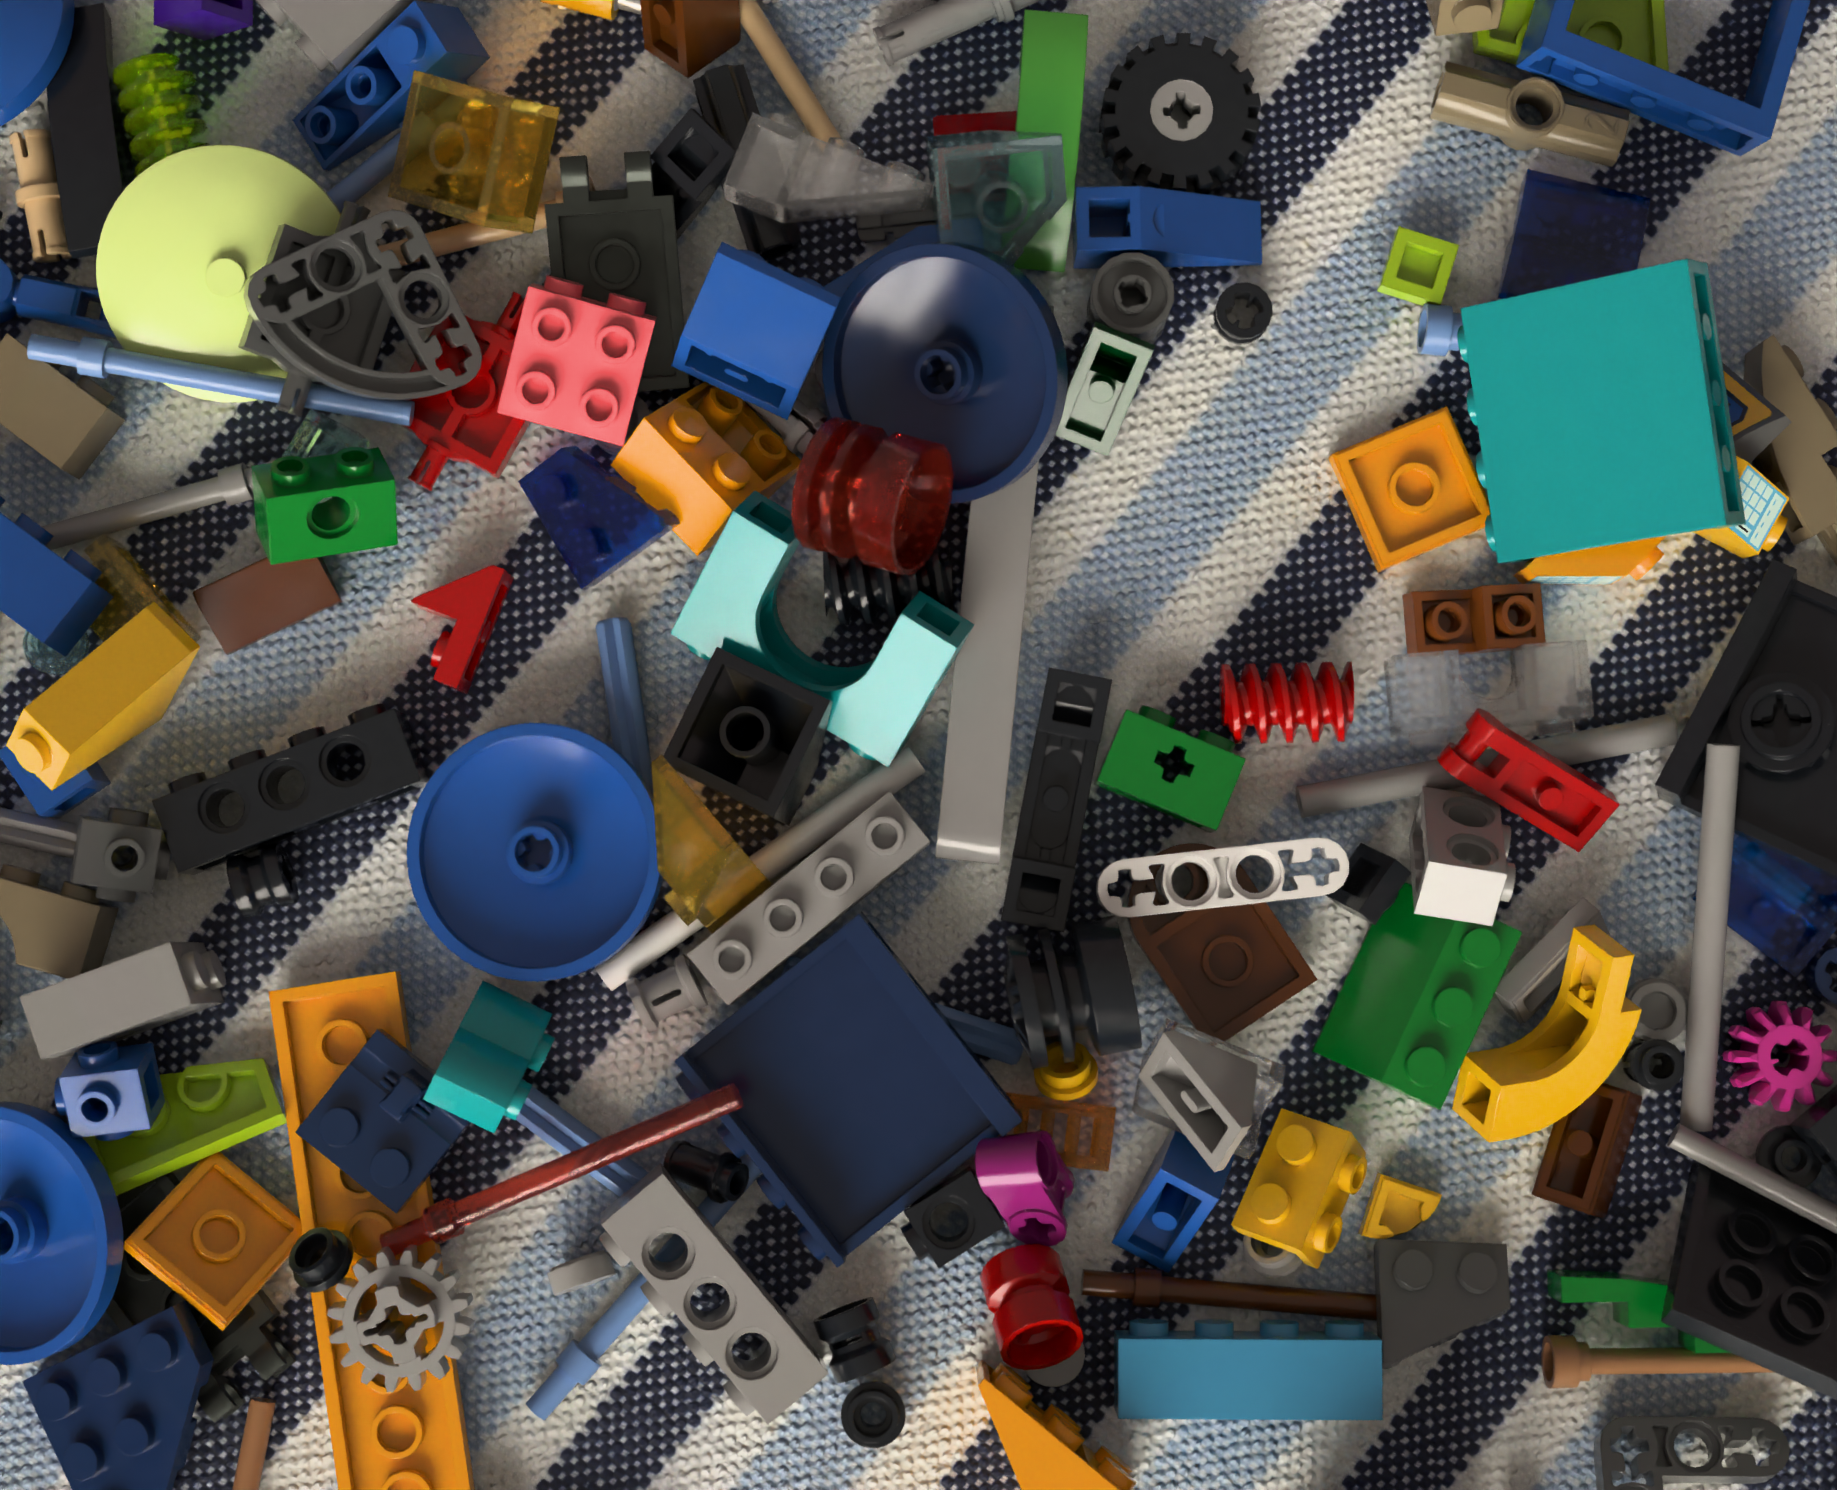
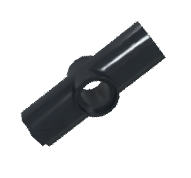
[693,64,802,261]

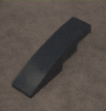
[46,3,132,259]

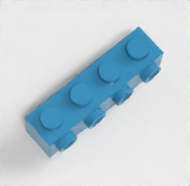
[1114,1319,1383,1420]

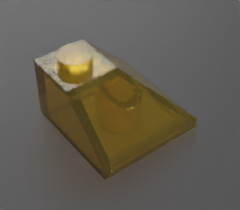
[651,754,772,934]

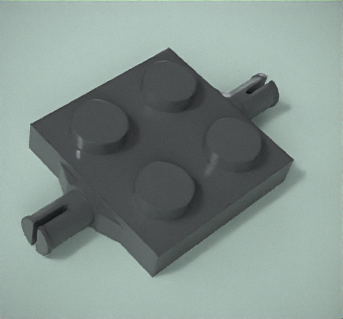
[238,201,405,417]

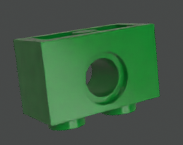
[251,447,398,565]

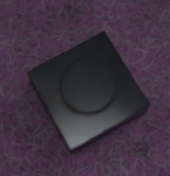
[1326,843,1412,925]

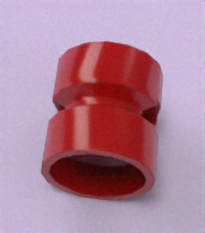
[980,1244,1084,1370]

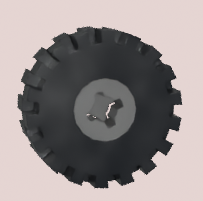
[1099,33,1261,195]

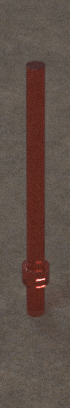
[380,1083,743,1256]

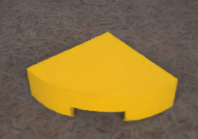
[1358,1172,1442,1239]

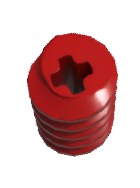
[1219,661,1354,744]

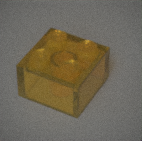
[388,70,560,234]

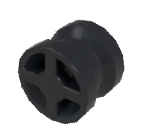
[226,843,299,919]

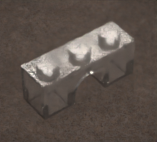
[1384,639,1594,747]

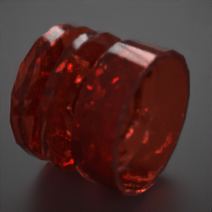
[791,416,954,575]

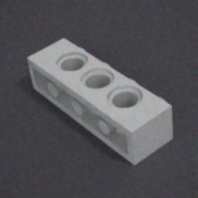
[687,791,931,1005]
[599,1163,829,1424]

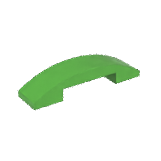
[1002,10,1088,272]

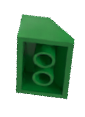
[1311,882,1522,1110]

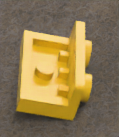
[1231,1108,1367,1269]

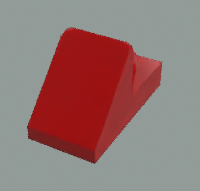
[410,565,514,694]

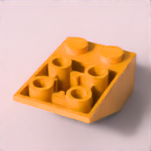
[976,1360,1136,1490]

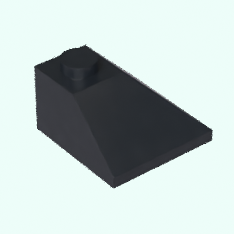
[660,647,833,826]

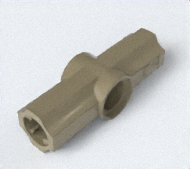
[1429,61,1630,167]

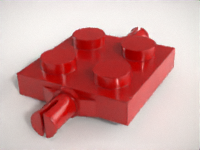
[398,292,531,492]

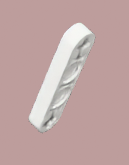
[1096,838,1349,918]

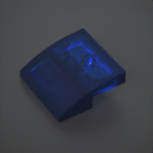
[1498,169,1650,299]
[1691,834,1837,977]

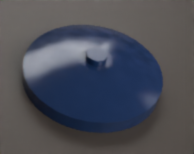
[822,242,1068,504]

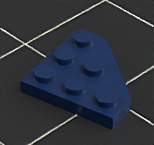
[22,1300,214,1490]

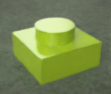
[1377,226,1459,306]

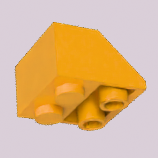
[610,382,804,556]

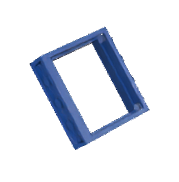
[1515,0,1810,157]

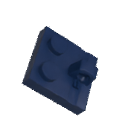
[295,1029,471,1213]

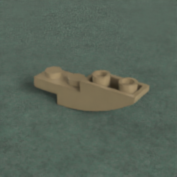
[1744,335,1837,566]

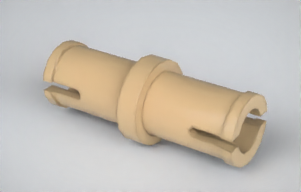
[9,129,72,263]

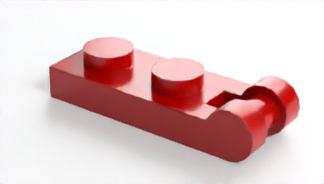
[1437,708,1620,852]

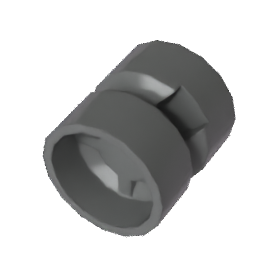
[1087,253,1174,344]

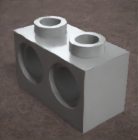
[1409,786,1516,926]

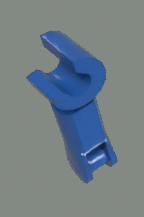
[0,259,117,339]

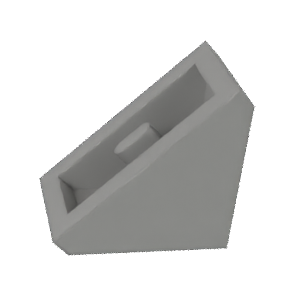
[1138,1030,1258,1172]

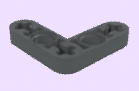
[1593,1416,1790,1490]

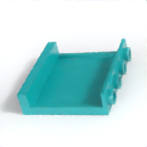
[1457,258,1746,563]

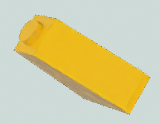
[6,602,200,790]

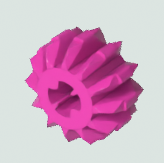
[1722,1001,1837,1112]

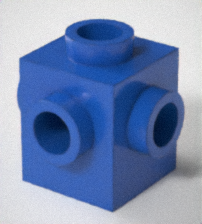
[54,1041,165,1141]

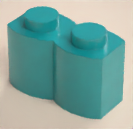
[423,981,555,1133]

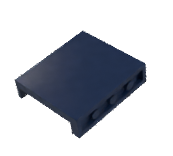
[674,912,1023,1268]

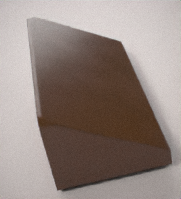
[192,557,343,655]
[1531,1083,1642,1219]

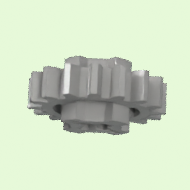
[327,1244,475,1392]

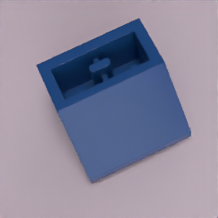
[671,242,841,420]

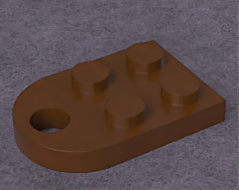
[1127,843,1318,1047]

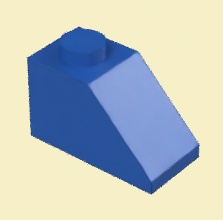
[1111,1124,1239,1273]

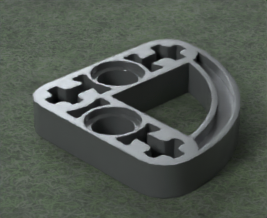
[244,209,482,400]

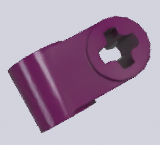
[975,1130,1075,1247]

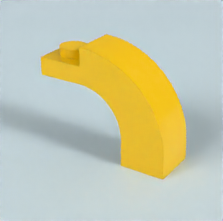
[1452,924,1642,1142]

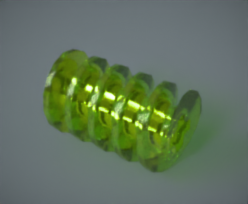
[112,52,210,177]

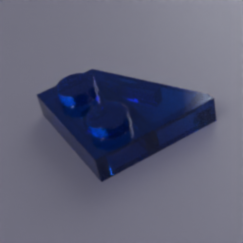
[518,446,680,589]

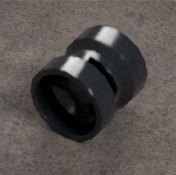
[813,1297,896,1383]

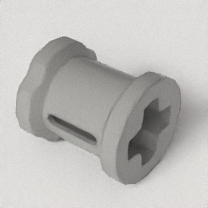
[625,954,708,1033]

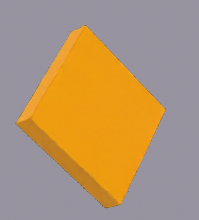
[1328,406,1490,573]
[123,1152,302,1331]

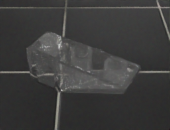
[724,113,933,223]

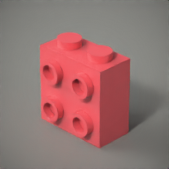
[497,275,657,447]

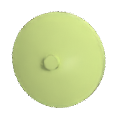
[96,144,341,403]

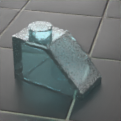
[926,130,1067,264]

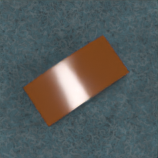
[1402,583,1546,658]

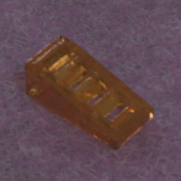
[998,1091,1116,1172]

